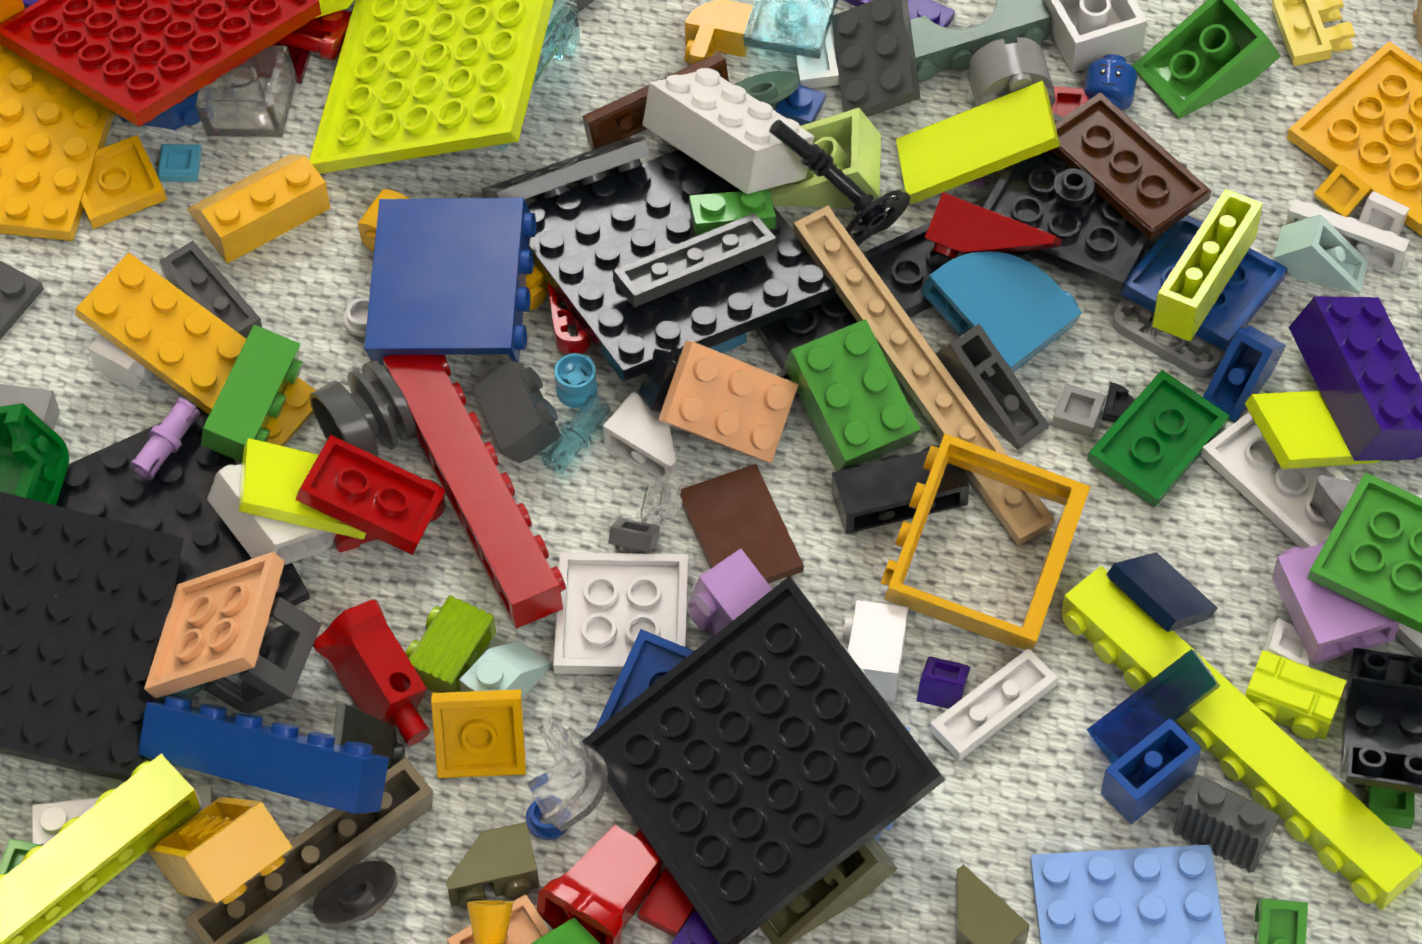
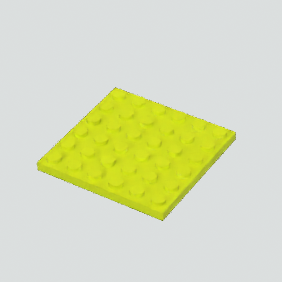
[309,0,554,174]

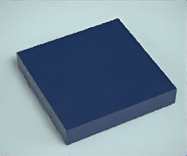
[1106,552,1218,632]

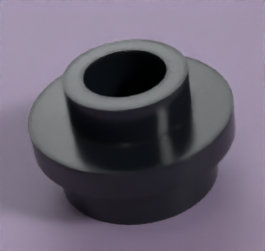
[1053,168,1094,207]

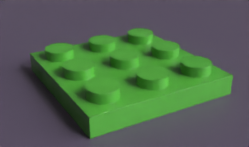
[1307,472,1422,633]

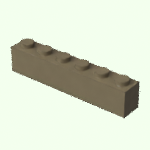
[185,757,433,944]

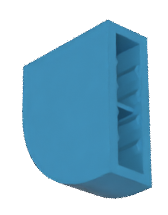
[920,251,1082,372]

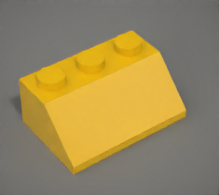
[187,154,331,264]

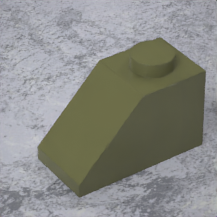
[955,864,1030,944]

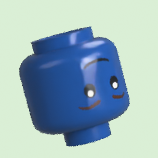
[1084,54,1138,111]

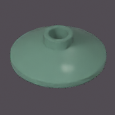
[734,71,799,110]

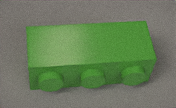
[201,324,303,463]

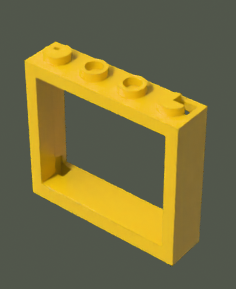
[881,433,1091,651]

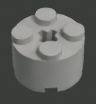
[967,37,1056,107]

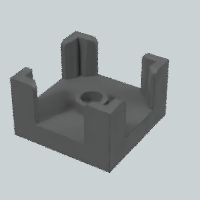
[204,597,322,714]

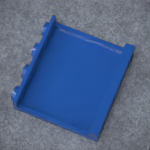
[364,197,537,365]

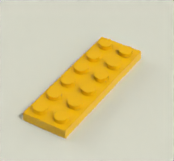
[75,252,316,446]

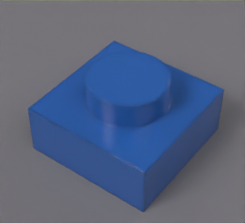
[775,85,826,126]

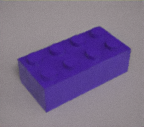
[1288,296,1422,461]

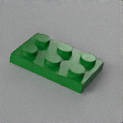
[1087,370,1230,507]

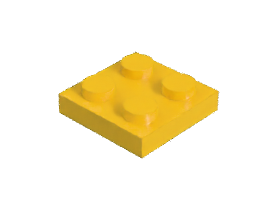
[81,134,167,229]
[431,689,526,778]

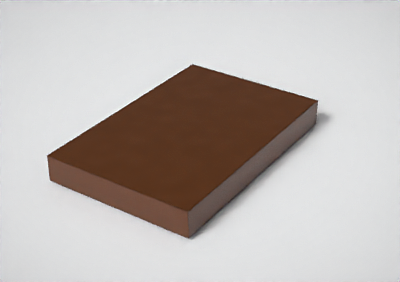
[678,464,804,584]

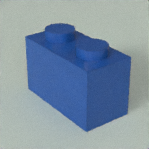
[1100,718,1202,824]

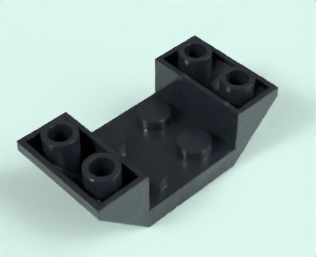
[1340,648,1422,794]

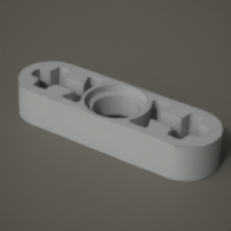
[1113,299,1221,378]

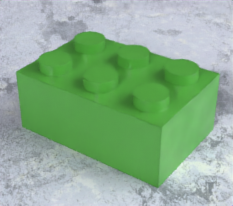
[784,319,921,471]

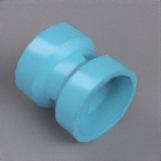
[554,353,597,408]

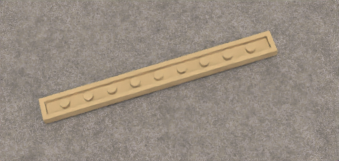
[793,206,1055,546]

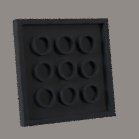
[983,113,1187,292]

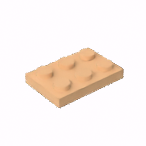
[658,341,799,463]

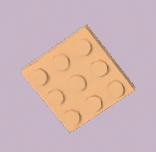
[144,552,285,699]

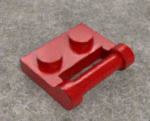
[277,10,352,60]

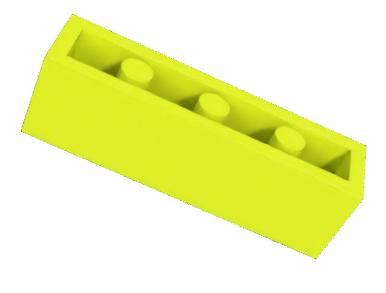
[1152,188,1263,342]

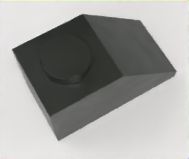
[333,704,405,770]

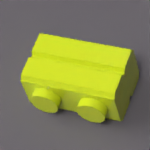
[1245,650,1347,740]

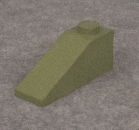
[760,837,898,944]

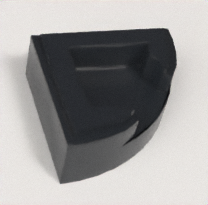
[1102,382,1135,423]

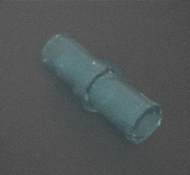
[542,395,611,475]

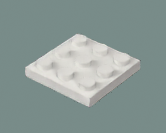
[554,552,689,675]

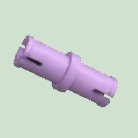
[130,398,200,480]

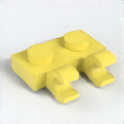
[1271,0,1355,66]

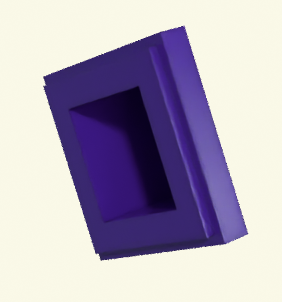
[916,656,970,709]

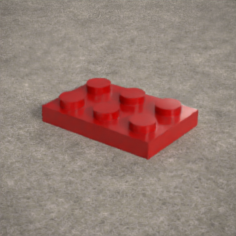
[295,434,446,555]

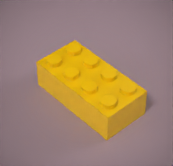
[147,797,293,904]

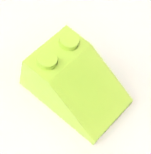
[769,108,881,208]

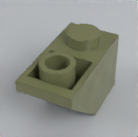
[446,822,540,909]

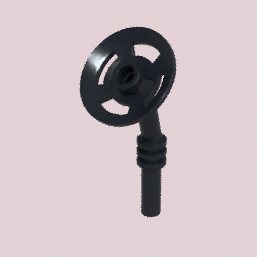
[769,120,910,246]

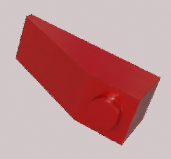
[925,192,1062,259]

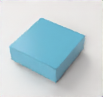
[157,144,202,182]

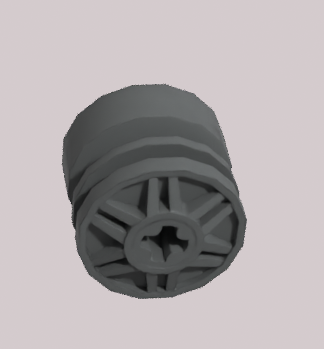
[309,360,417,457]

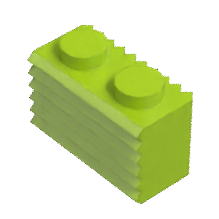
[405,595,496,693]

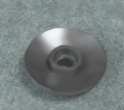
[313,861,398,927]

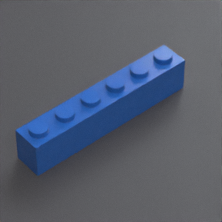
[138,695,389,814]

